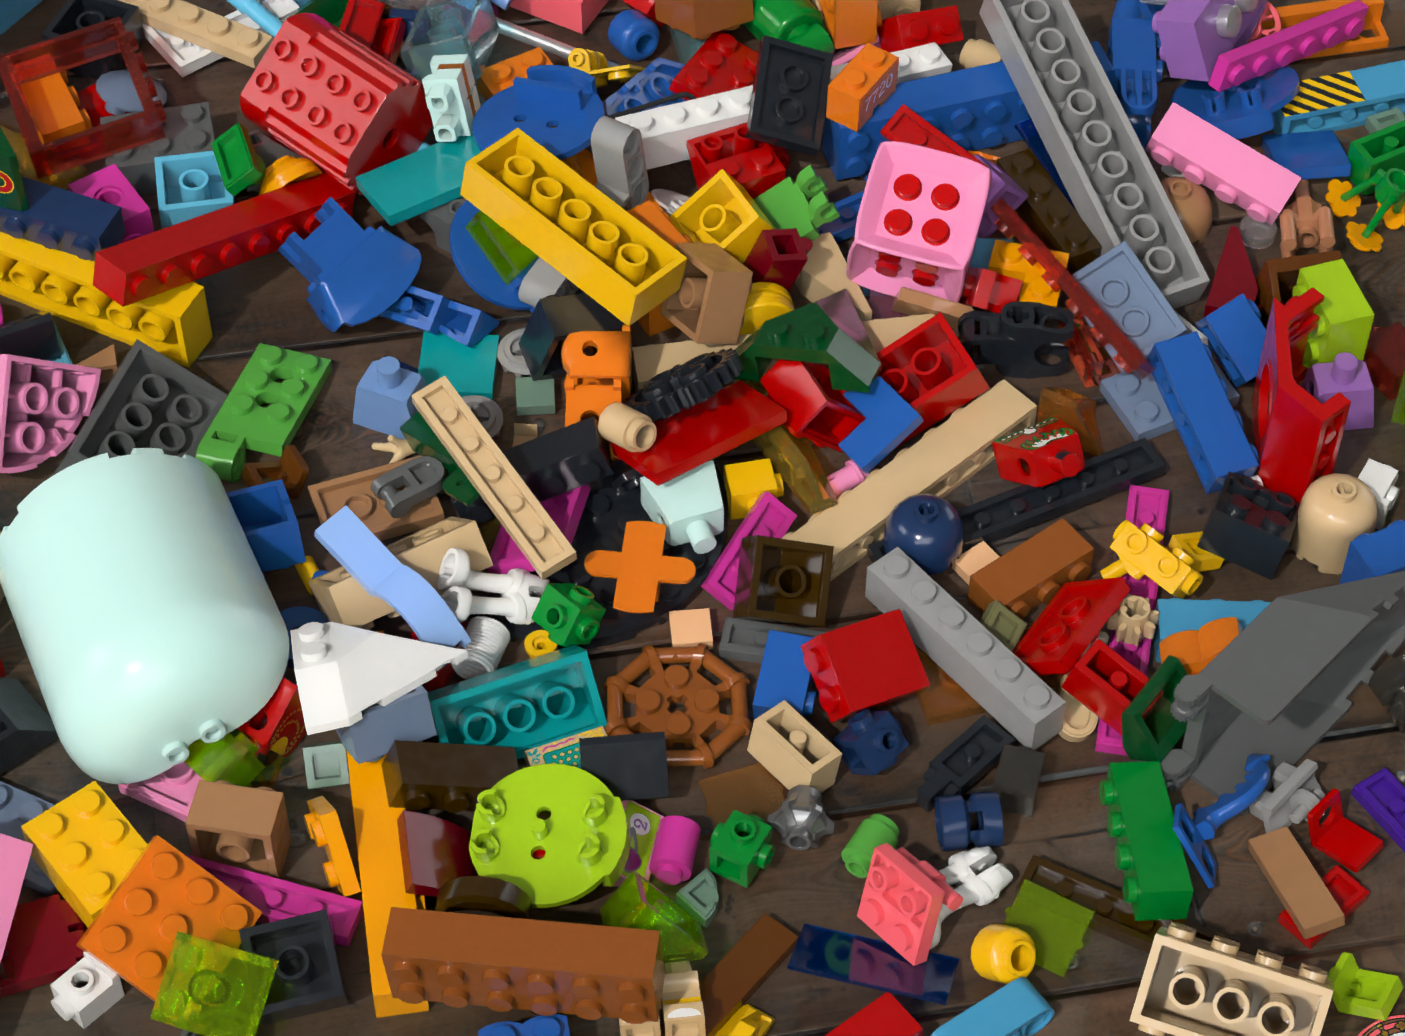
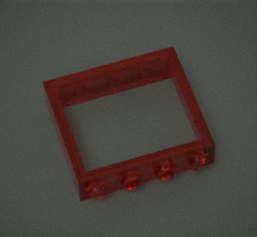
[0,16,168,179]

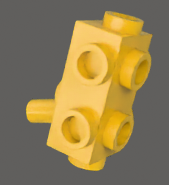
[1100,519,1203,599]

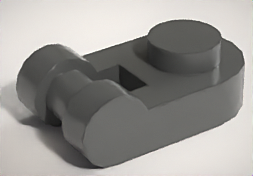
[371,456,445,518]

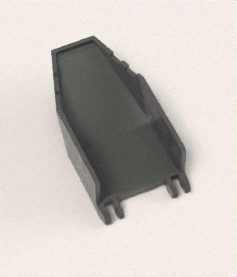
[1160,571,1405,815]

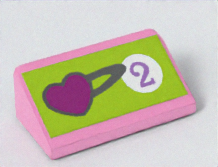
[613,800,664,892]

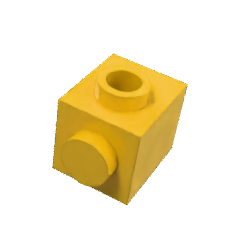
[723,458,784,520]

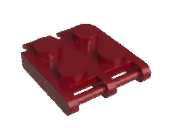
[0,894,85,998]

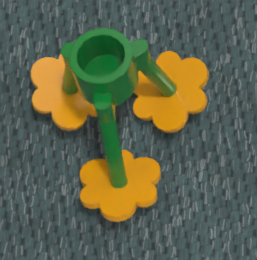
[1325,168,1405,252]

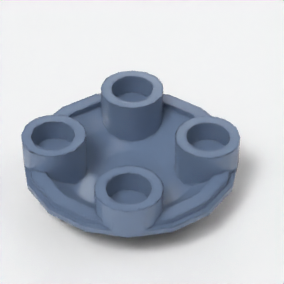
[96,70,167,115]

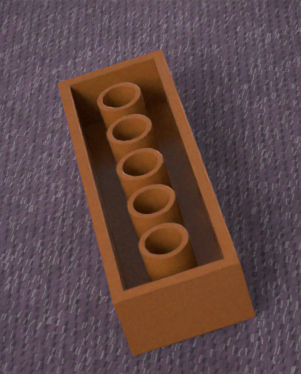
[381,907,665,1024]

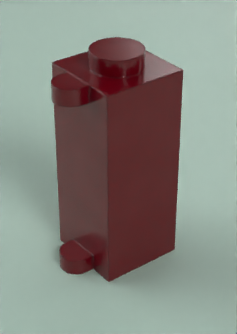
[743,228,813,292]

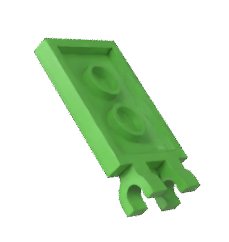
[753,165,840,241]

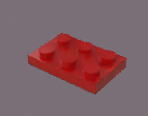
[669,31,758,101]
[1012,577,1131,675]

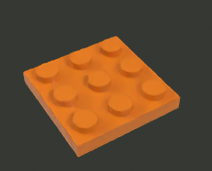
[76,835,263,1022]

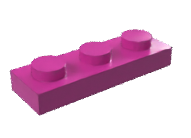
[701,491,797,611]

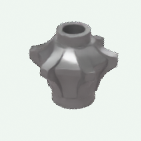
[767,785,835,850]

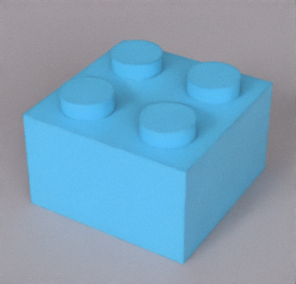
[154,151,236,229]

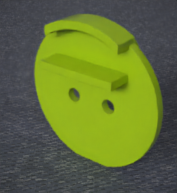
[469,763,630,908]

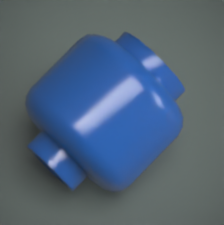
[608,9,660,61]

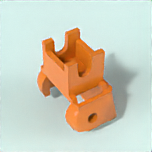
[561,325,632,461]

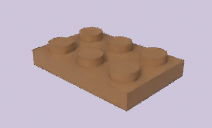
[308,455,445,555]

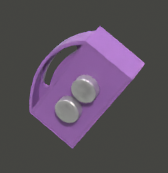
[1140,0,1268,82]

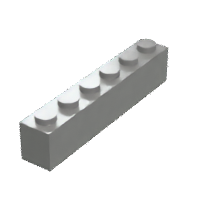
[865,547,1066,752]

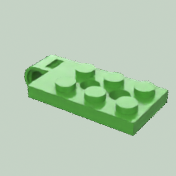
[195,343,332,483]

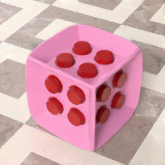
[846,141,992,303]

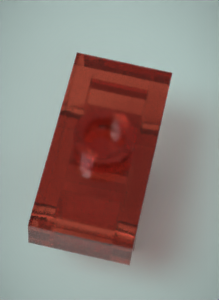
[1363,321,1405,401]

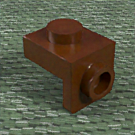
[241,445,310,499]

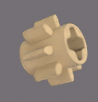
[1106,594,1159,646]

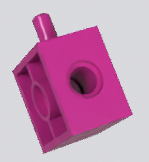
[68,163,154,244]

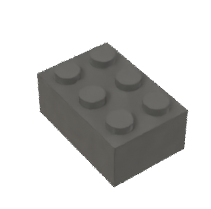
[100,102,215,196]

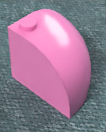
[0,354,101,473]

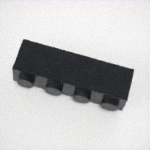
[448,416,614,526]

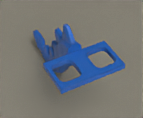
[1173,754,1270,889]

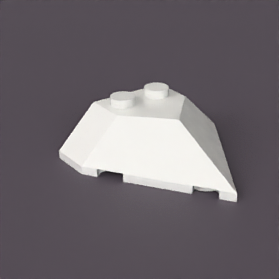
[290,622,469,735]

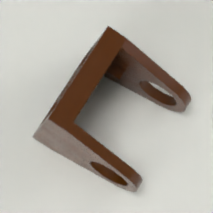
[1256,250,1342,330]

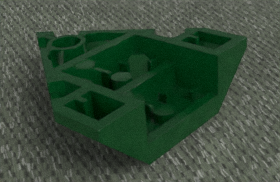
[733,288,882,393]

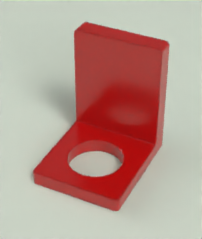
[1307,788,1383,873]

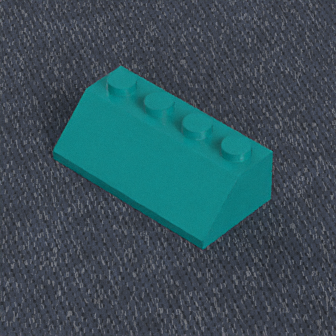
[427,645,607,759]

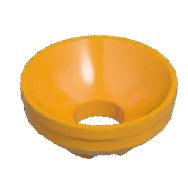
[259,155,322,195]

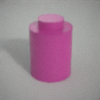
[649,815,701,885]

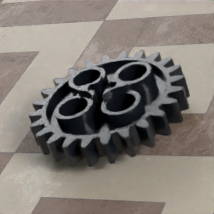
[623,348,744,422]

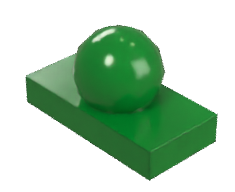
[211,122,266,196]

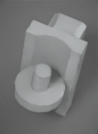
[1249,759,1325,833]

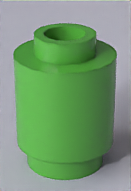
[841,814,899,878]

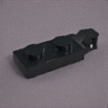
[916,715,1016,813]

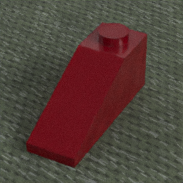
[1203,225,1262,318]

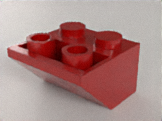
[686,122,786,199]

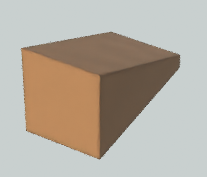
[76,344,118,384]

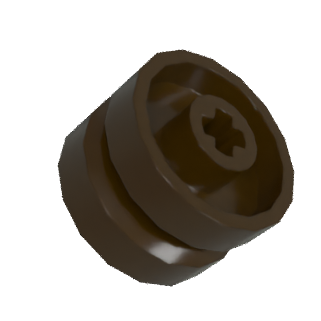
[435,876,532,919]

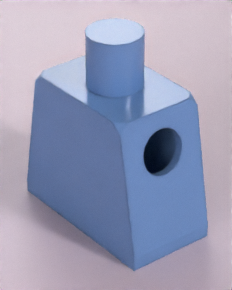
[353,356,426,439]

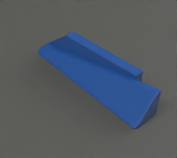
[379,285,500,348]

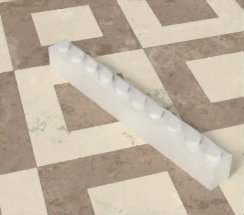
[615,42,953,170]

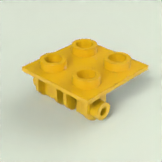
[568,48,645,88]

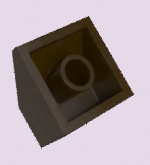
[733,535,834,627]

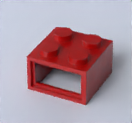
[760,359,865,453]

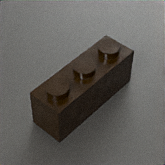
[381,740,519,813]

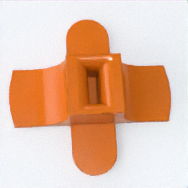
[584,521,696,613]

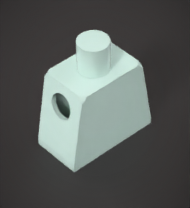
[640,459,724,554]

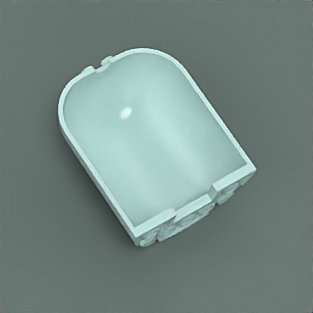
[0,448,289,784]

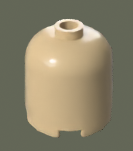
[1291,473,1377,574]

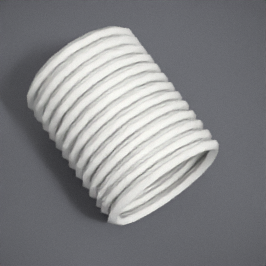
[451,616,511,680]

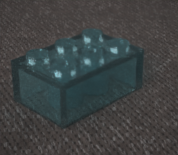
[400,0,500,81]

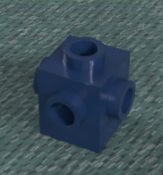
[831,709,909,775]

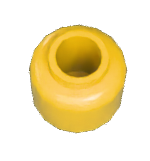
[971,924,1036,984]

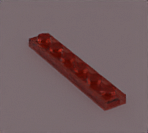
[991,198,1155,379]

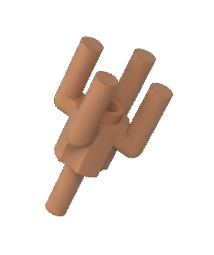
[1279,179,1335,258]

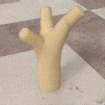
[372,435,416,464]

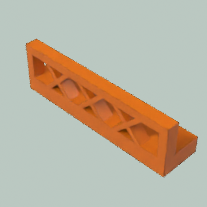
[1260,0,1389,60]

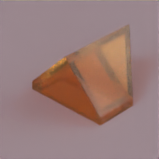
[1036,386,1104,456]

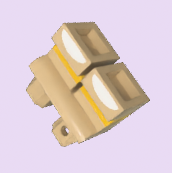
[619,955,706,1036]

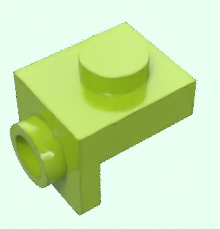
[1327,952,1404,1021]

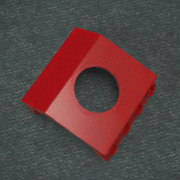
[1252,287,1351,503]

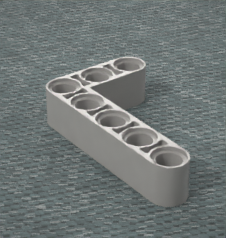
[518,116,649,307]

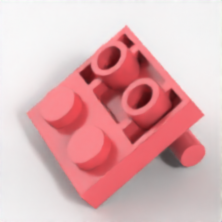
[857,843,963,966]

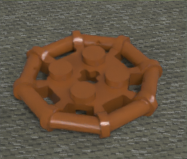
[603,643,752,769]

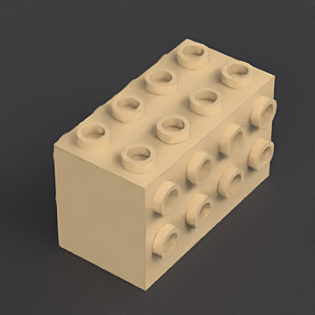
[1129,922,1334,1036]

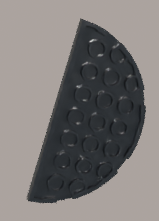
[470,459,729,649]

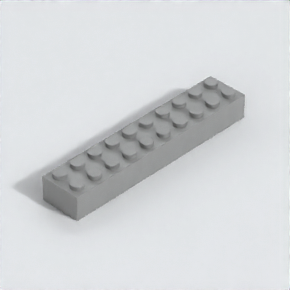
[979,0,1210,309]

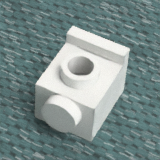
[1358,458,1400,530]
[50,951,125,1029]

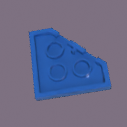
[603,57,690,161]

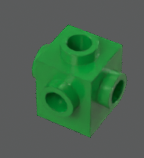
[531,583,606,647]
[709,809,775,888]

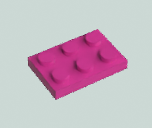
[486,484,590,574]

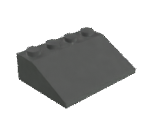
[54,339,228,474]

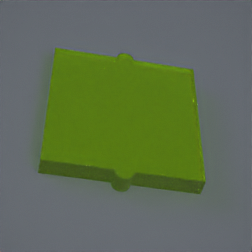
[1004,879,1095,978]

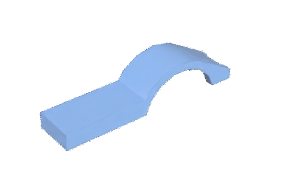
[314,505,472,669]

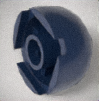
[883,493,964,575]

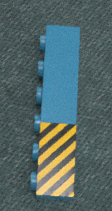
[1273,60,1405,134]

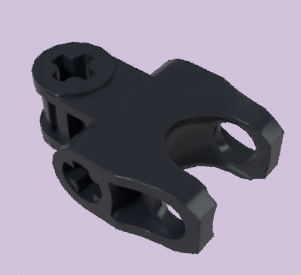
[957,301,1074,379]

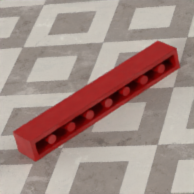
[93,173,355,307]

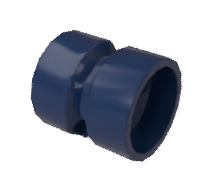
[935,791,1004,852]

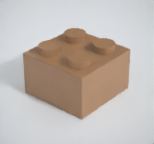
[661,243,753,344]
[185,780,292,879]

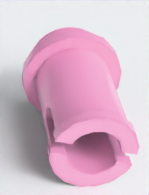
[817,460,869,503]

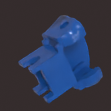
[278,197,422,332]

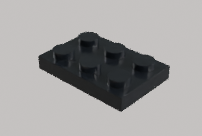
[745,35,833,156]

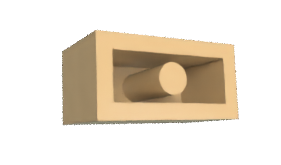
[747,700,842,793]

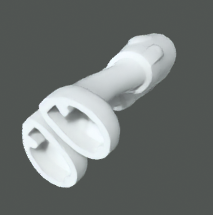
[438,548,549,625]
[930,846,1013,949]

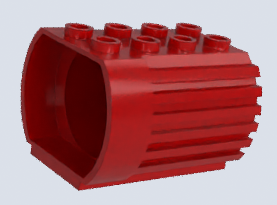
[240,12,433,195]

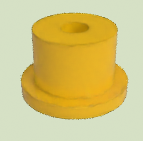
[524,630,557,659]

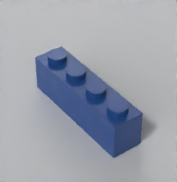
[1146,331,1259,494]

